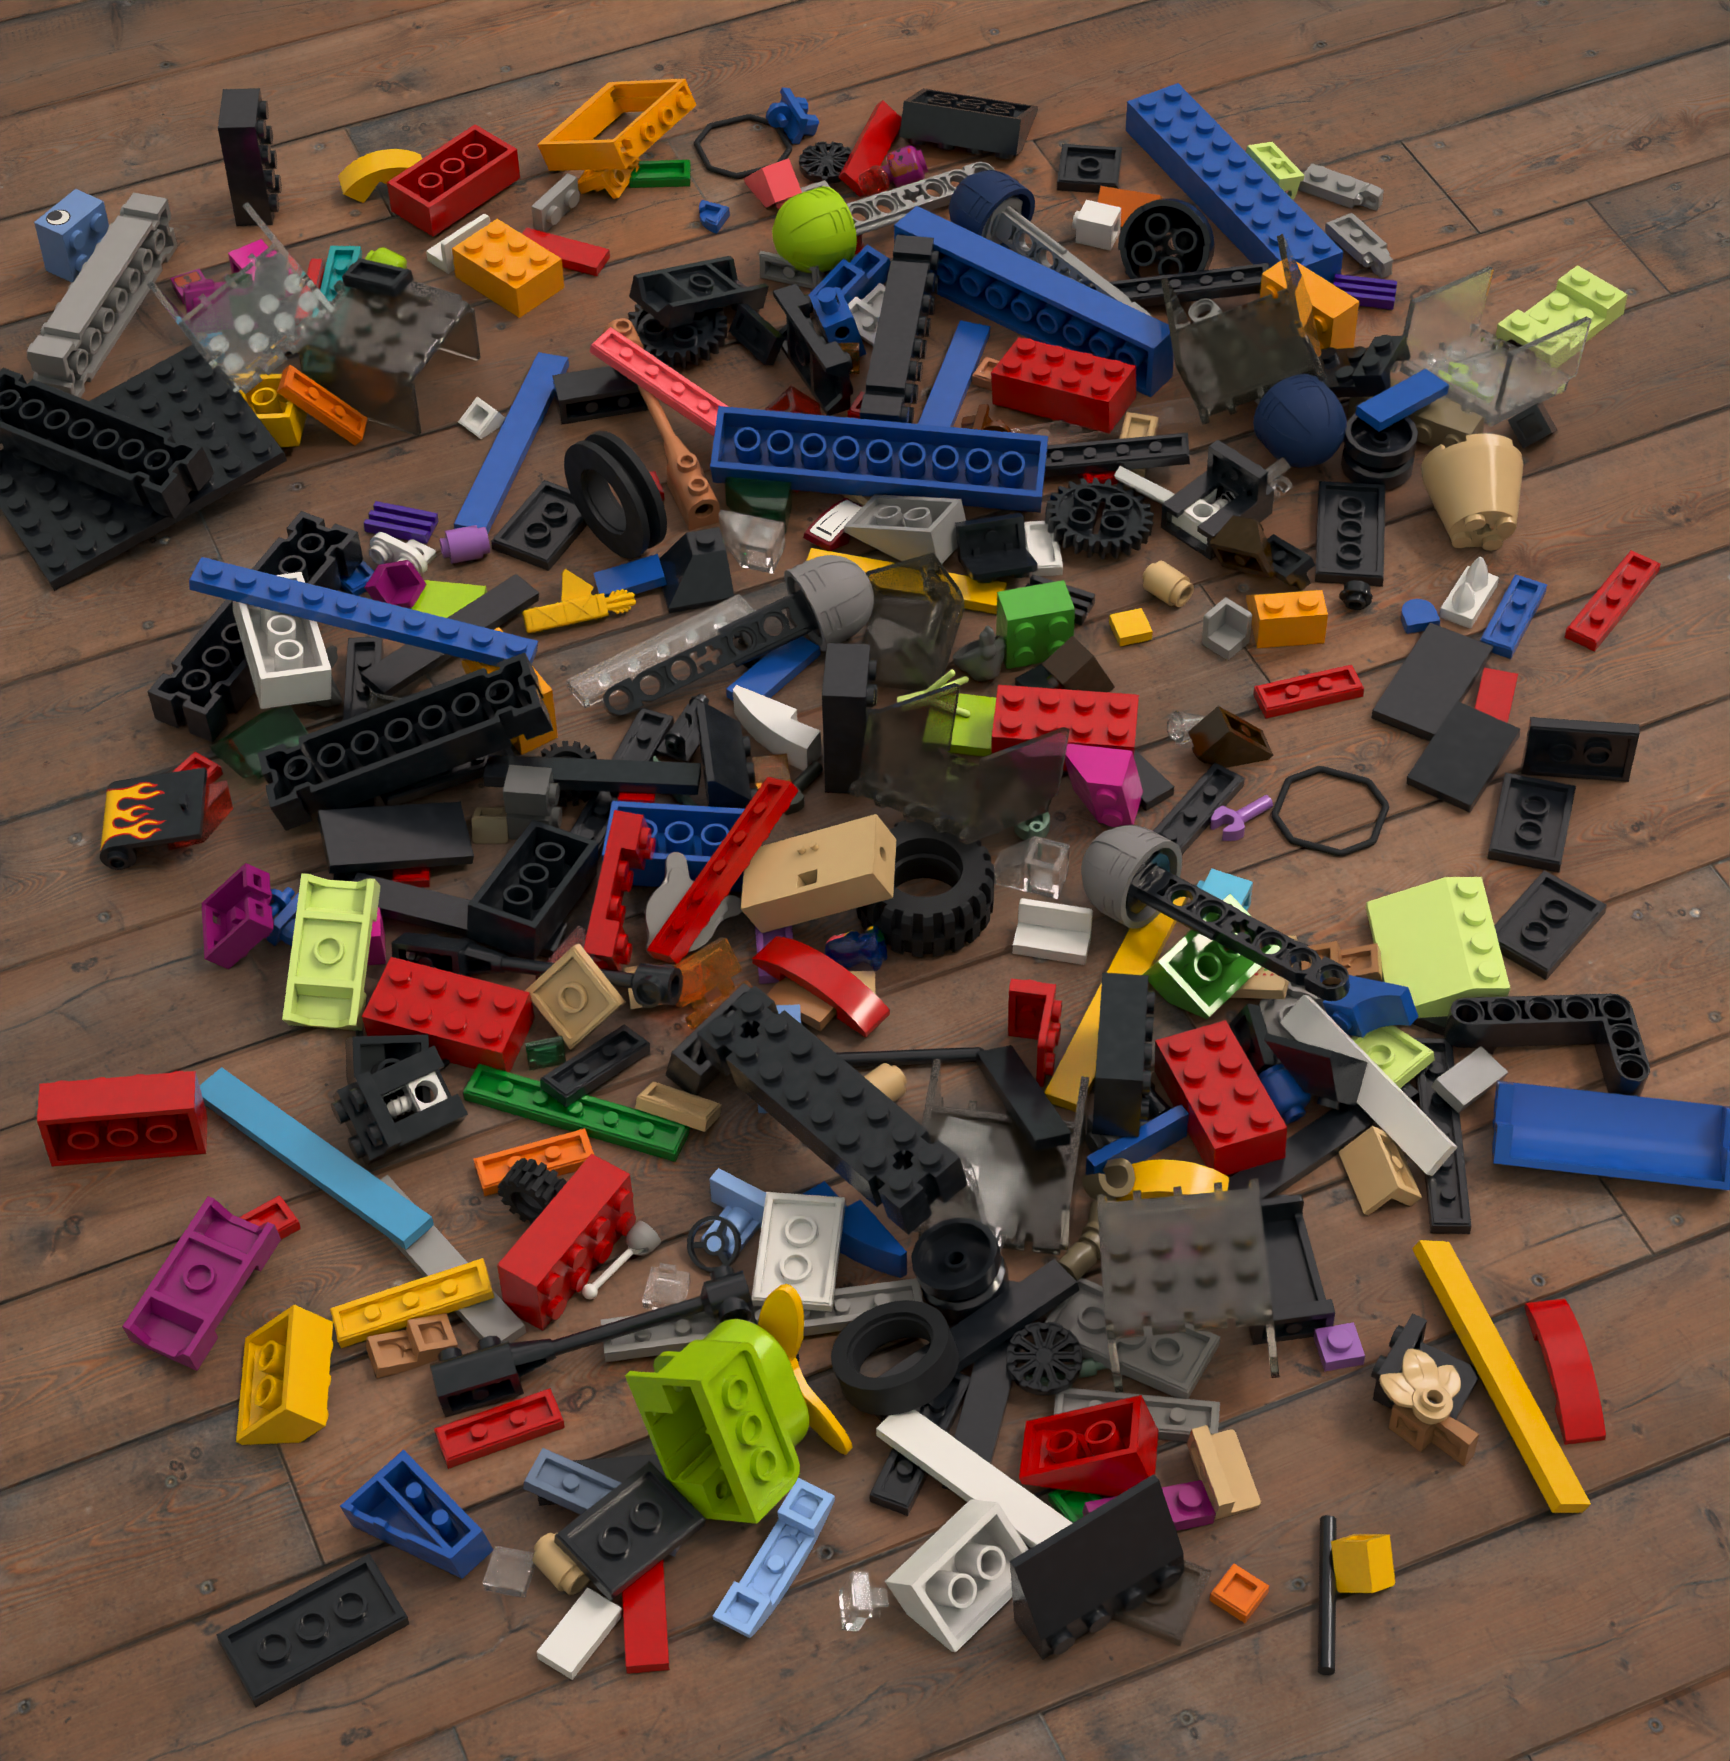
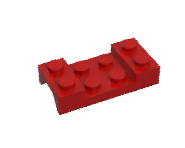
[583,810,656,972]

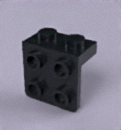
[955,513,1038,583]
[1371,1313,1479,1420]

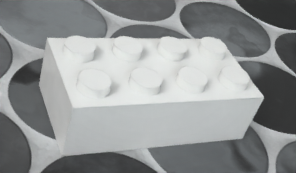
[233,572,332,709]

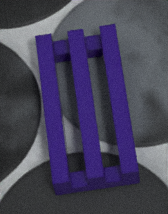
[1333,274,1397,310]
[364,501,439,544]

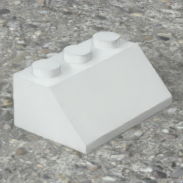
[885,1499,1029,1652]

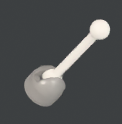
[582,1221,661,1300]

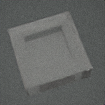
[483,1546,536,1598]

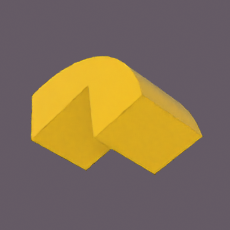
[338,149,422,203]
[1116,1159,1229,1223]

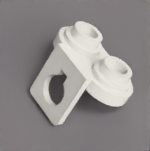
[369,532,436,576]

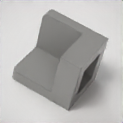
[1201,597,1252,660]

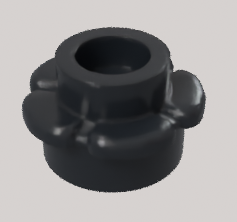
[1339,580,1373,610]

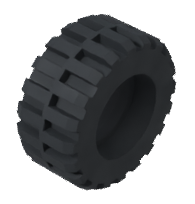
[856,818,994,958]

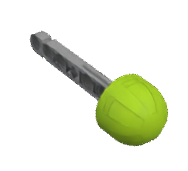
[772,162,995,273]

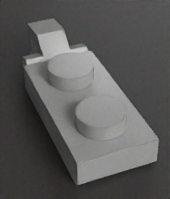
[1298,163,1384,211]
[1325,213,1394,278]

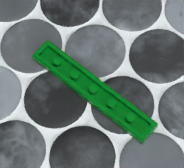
[463,1064,690,1162]

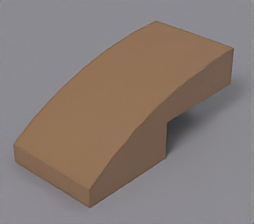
[1301,941,1382,985]
[767,978,837,1032]
[365,1313,458,1378]
[1389,1404,1479,1466]

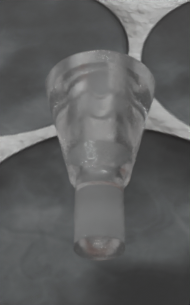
[1167,710,1206,746]

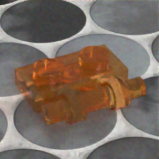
[674,938,752,1030]

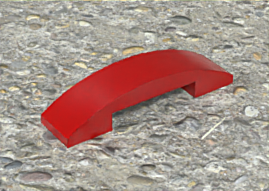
[752,936,890,1037]
[1524,1298,1606,1445]

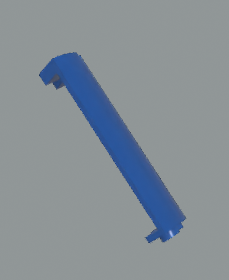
[1492,1080,1730,1190]

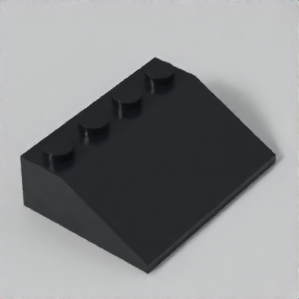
[900,88,1038,159]
[1010,1474,1184,1660]

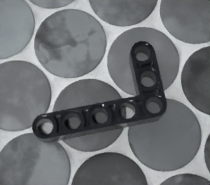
[1443,993,1650,1096]

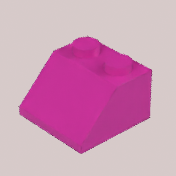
[1061,743,1143,827]

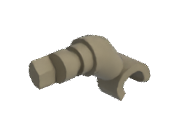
[1058,1158,1135,1281]

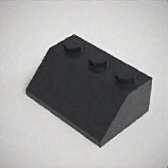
[697,702,757,809]

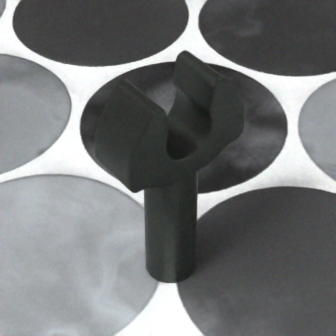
[785,761,823,815]

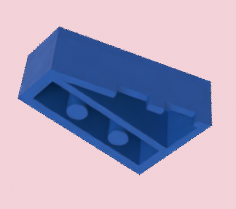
[340,1449,493,1579]

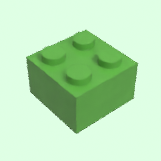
[996,580,1075,669]

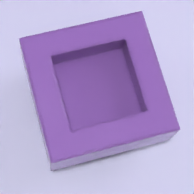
[1313,1322,1365,1372]

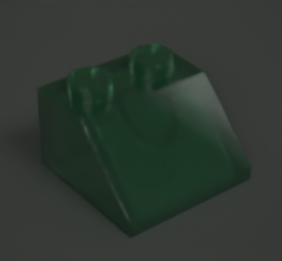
[209,705,308,779]

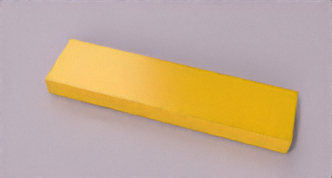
[330,1258,495,1348]

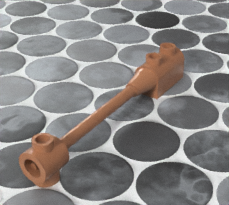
[603,318,720,531]

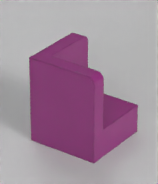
[364,560,427,608]

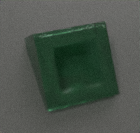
[524,1036,566,1070]

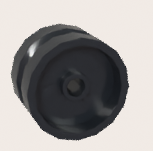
[1341,413,1418,490]
[911,1217,1010,1322]

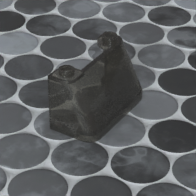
[862,553,965,692]

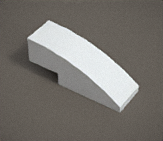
[733,685,821,771]

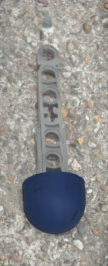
[949,170,1151,316]
[1188,298,1347,468]

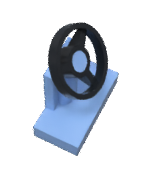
[687,1168,766,1271]

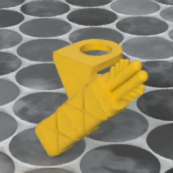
[522,569,636,634]

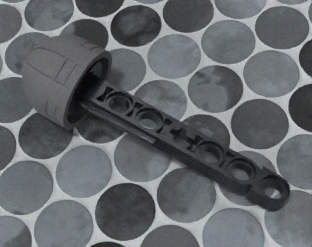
[602,555,874,717]
[1081,825,1350,1001]

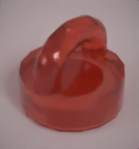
[858,165,889,197]

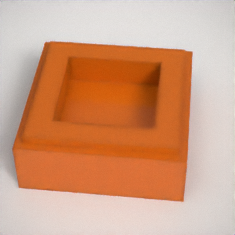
[1209,1564,1269,1623]

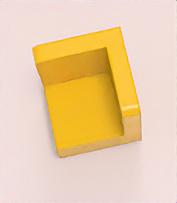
[1331,1534,1395,1593]

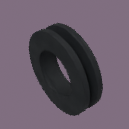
[564,431,667,559]

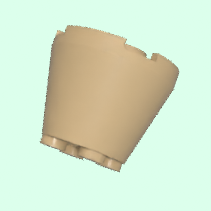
[1421,433,1523,551]

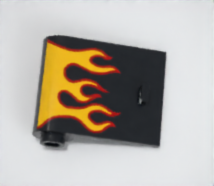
[100,768,207,870]

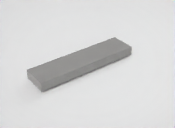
[1054,1388,1220,1442]

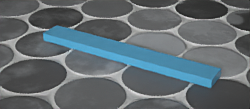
[199,1067,434,1250]

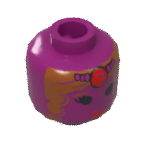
[882,145,929,188]

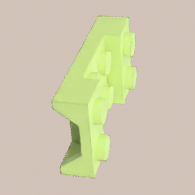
[1495,265,1628,373]
[282,873,381,1031]

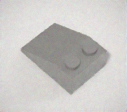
[844,494,966,569]

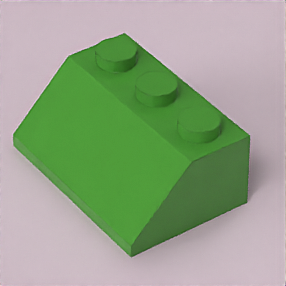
[1143,894,1281,1019]

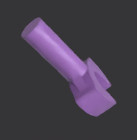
[1210,795,1273,841]

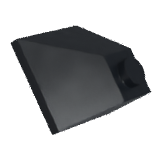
[659,527,735,613]
[1264,1033,1368,1110]
[345,1034,431,1112]

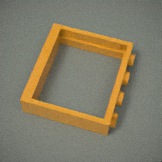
[537,79,696,171]

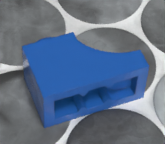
[1323,975,1419,1038]

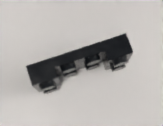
[629,256,769,329]
[773,284,853,416]
[1264,335,1411,398]

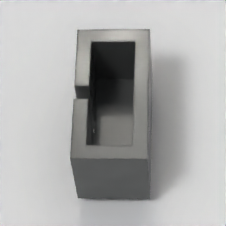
[503,765,562,840]

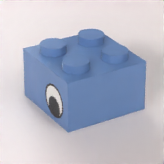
[34,189,109,282]

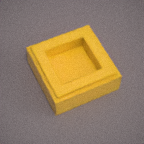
[1109,608,1153,647]

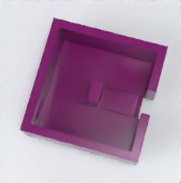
[201,863,274,969]

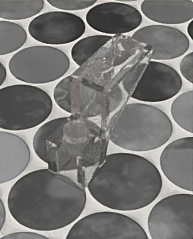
[937,1115,1030,1252]

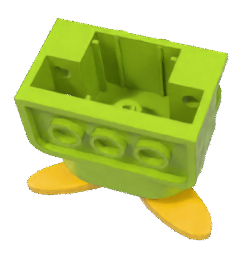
[625,1284,853,1524]

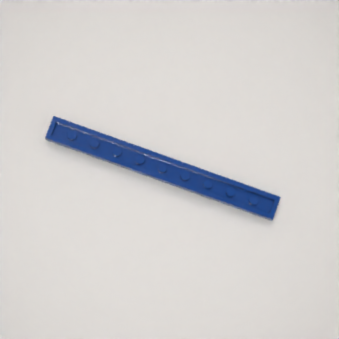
[189,557,538,667]

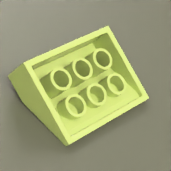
[1366,877,1510,1018]

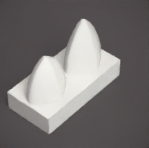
[1439,557,1499,629]

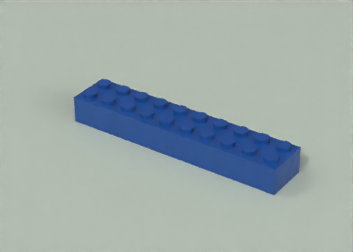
[1126,83,1343,284]
[894,206,1176,397]
[710,406,1048,513]

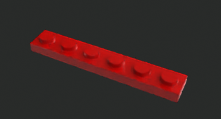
[647,777,799,965]

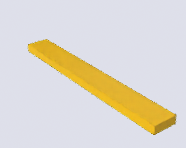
[1044,897,1189,1113]
[1412,1240,1591,1513]

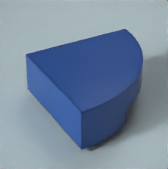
[699,200,730,234]

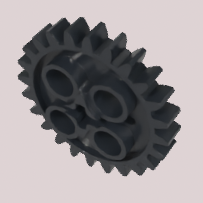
[628,304,728,369]
[1045,478,1154,559]

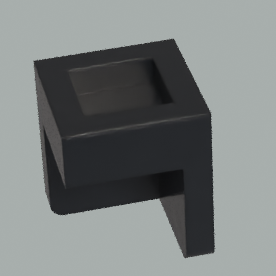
[1508,402,1557,448]

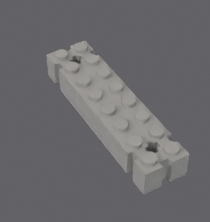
[27,192,177,398]

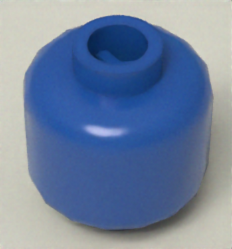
[1258,1064,1311,1124]

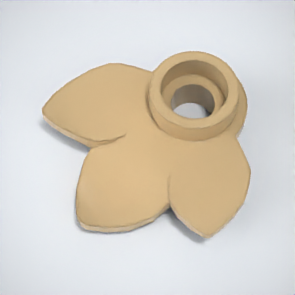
[1379,1349,1461,1424]

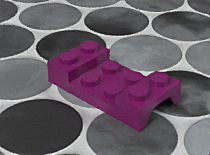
[122,1196,281,1371]

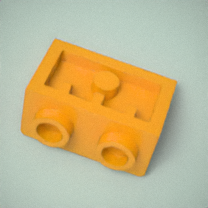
[578,142,641,199]

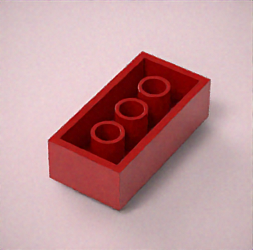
[387,124,520,237]
[991,337,1136,434]
[991,685,1139,771]
[362,957,535,1072]
[1154,1020,1287,1176]
[37,1071,208,1167]
[497,1153,636,1331]

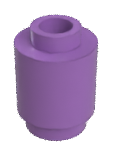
[439,525,490,564]

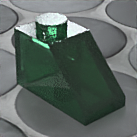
[725,477,792,534]

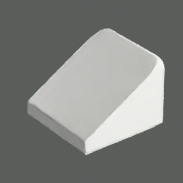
[458,397,506,439]

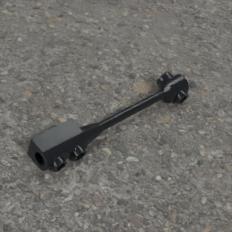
[391,932,683,1008]
[430,1266,754,1418]

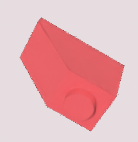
[744,158,802,209]

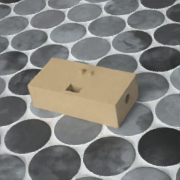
[741,814,896,933]

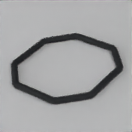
[694,114,792,179]
[1271,766,1389,856]

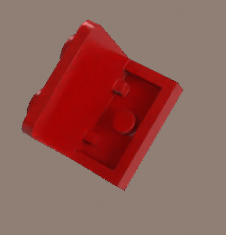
[1008,978,1062,1087]

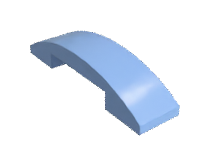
[713,1478,835,1638]

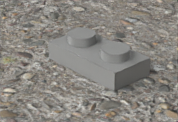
[531,173,580,232]

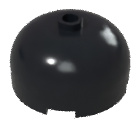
[1118,198,1215,279]

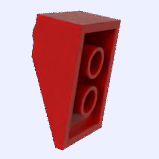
[1019,1395,1159,1496]

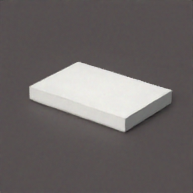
[751,1192,846,1312]

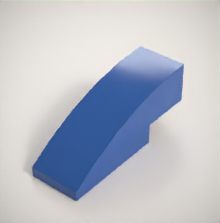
[808,244,891,312]
[803,1181,907,1278]

